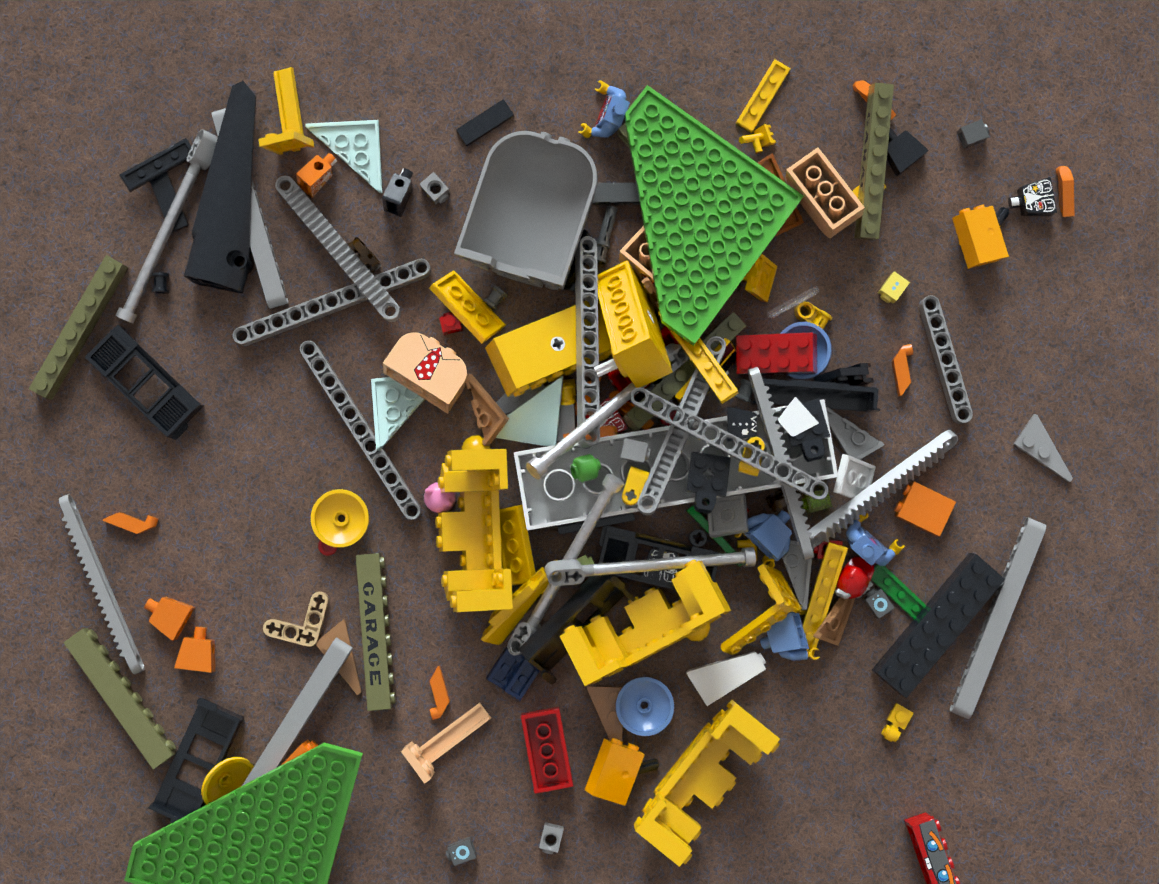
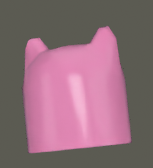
[424,482,456,513]

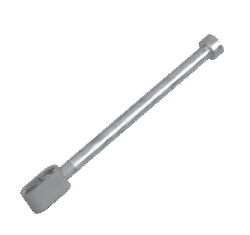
[115,129,218,324]
[526,343,689,479]
[507,474,624,655]
[544,547,756,586]

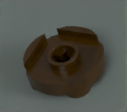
[348,237,382,273]
[766,485,805,512]

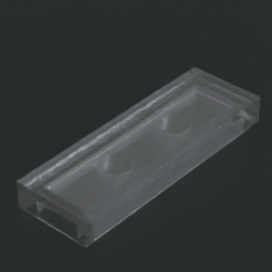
[765,285,820,321]

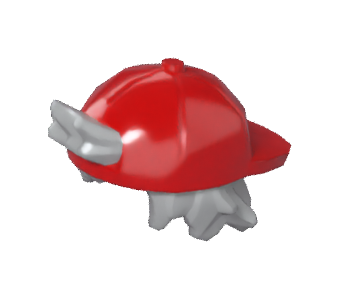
[835,557,875,599]

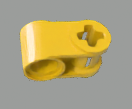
[794,302,833,329]
[561,379,576,405]
[738,437,765,477]
[622,466,650,506]

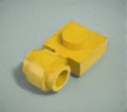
[881,703,914,742]

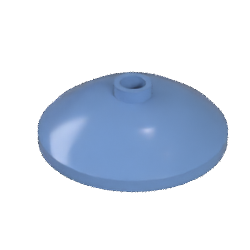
[780,322,832,380]
[616,677,674,736]

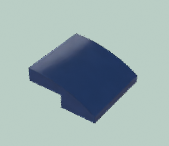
[486,646,540,701]

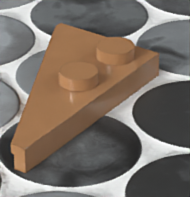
[466,373,509,446]
[814,597,855,646]
[587,686,623,741]

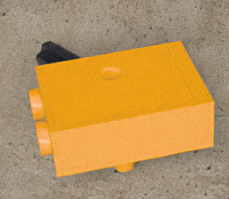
[952,205,1009,269]
[585,738,659,806]

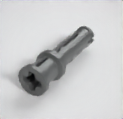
[596,206,618,265]

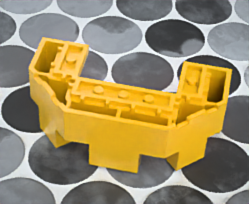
[435,449,513,612]
[560,559,731,686]
[634,700,780,867]

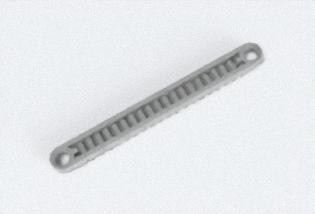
[275,176,401,322]
[637,336,726,516]
[748,367,814,560]
[807,430,958,549]
[59,494,145,674]

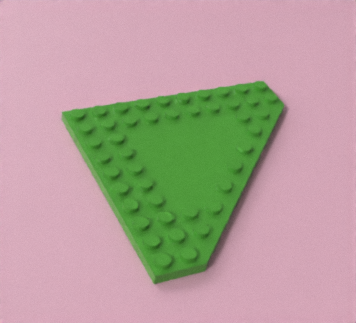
[624,85,804,346]
[124,743,363,884]

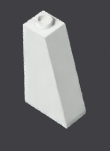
[685,651,766,706]

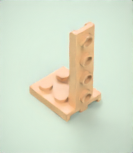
[401,702,491,784]

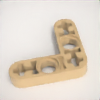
[263,591,329,647]

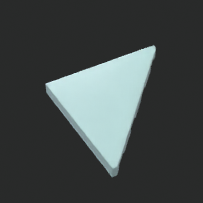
[306,120,382,193]
[483,376,563,446]
[371,377,425,451]

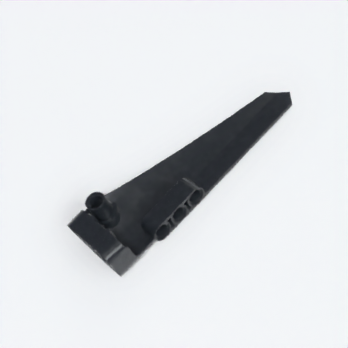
[184,81,256,293]

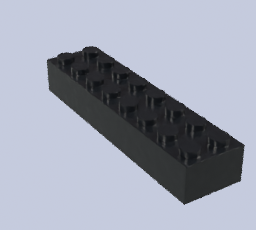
[872,553,1005,698]

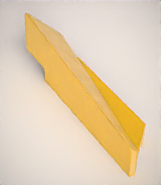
[481,567,549,645]

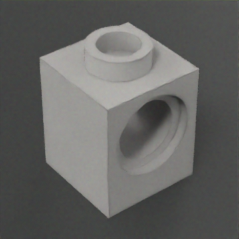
[419,172,450,205]
[620,438,651,464]
[539,822,564,854]

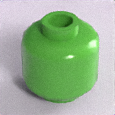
[570,454,601,482]

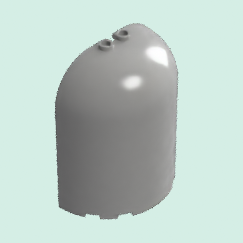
[454,131,598,290]

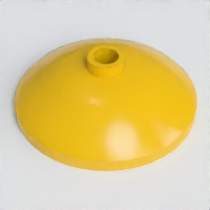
[311,489,369,547]
[201,757,254,805]

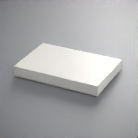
[833,454,876,499]

